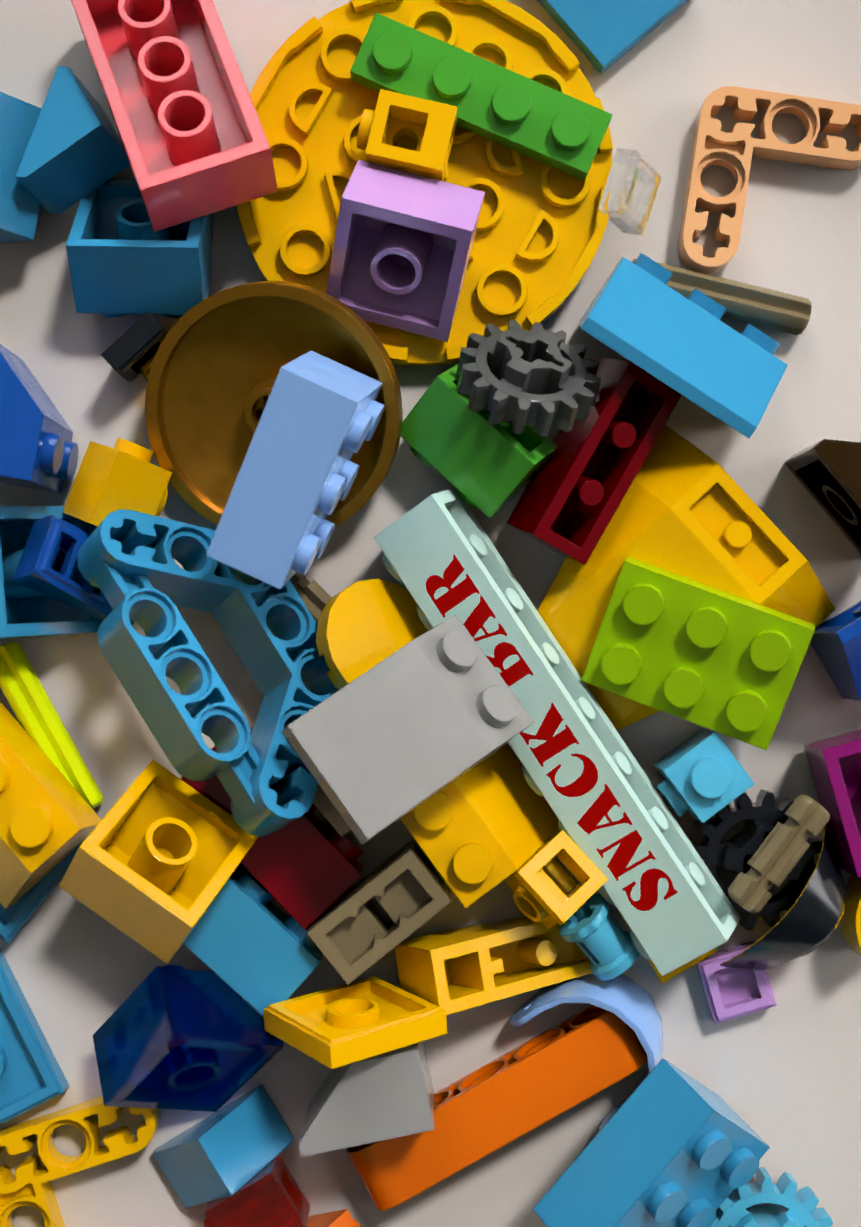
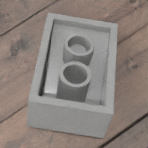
[282,615,534,844]

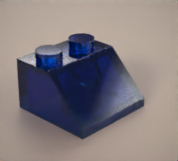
[92,965,284,1112]

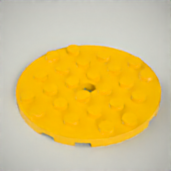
[237,0,614,366]

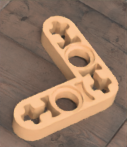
[678,86,861,274]

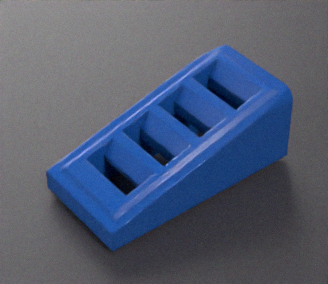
[13,515,134,627]

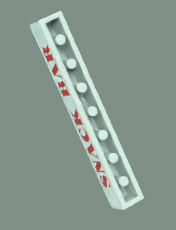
[374,487,741,976]

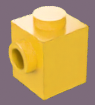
[62,438,173,526]

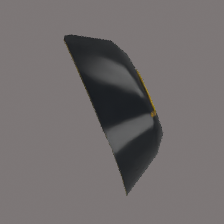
[720,825,845,970]

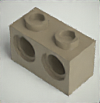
[307,841,451,985]

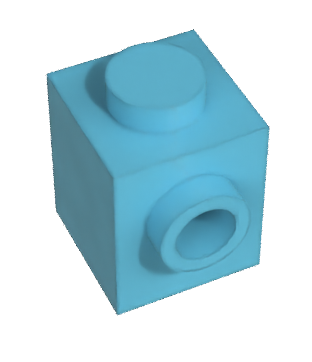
[653,727,755,823]

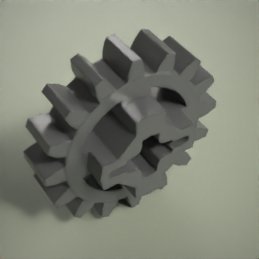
[456,320,601,436]

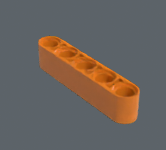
[346,1005,648,1211]

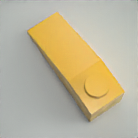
[394,917,592,1015]

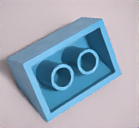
[580,253,788,438]

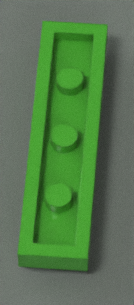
[350,13,613,181]

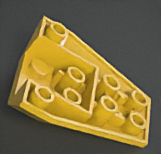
[537,425,836,730]

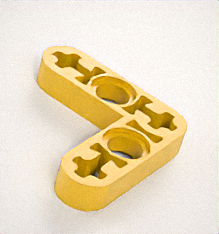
[0,1088,161,1227]

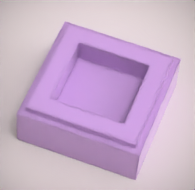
[696,941,777,1024]

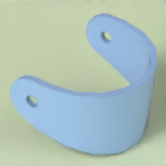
[509,973,664,1132]

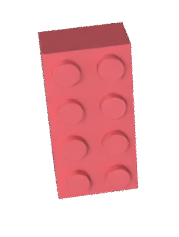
[71,0,278,232]

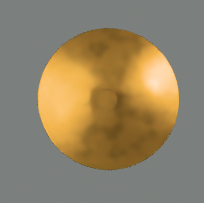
[145,281,403,527]

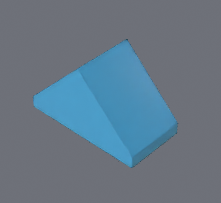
[15,66,130,214]
[152,1084,295,1208]

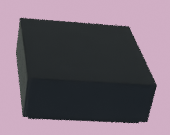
[101,311,168,382]

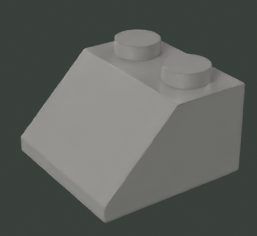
[298,1041,435,1157]

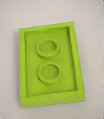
[581,556,815,751]

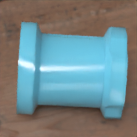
[557,893,640,981]

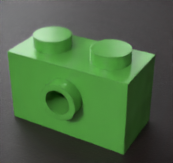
[401,364,558,518]

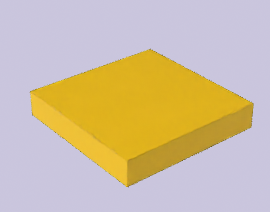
[263,976,447,1069]

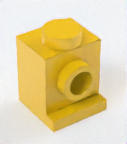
[357,89,457,181]
[504,830,608,930]

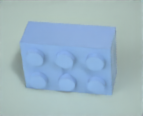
[206,350,385,590]

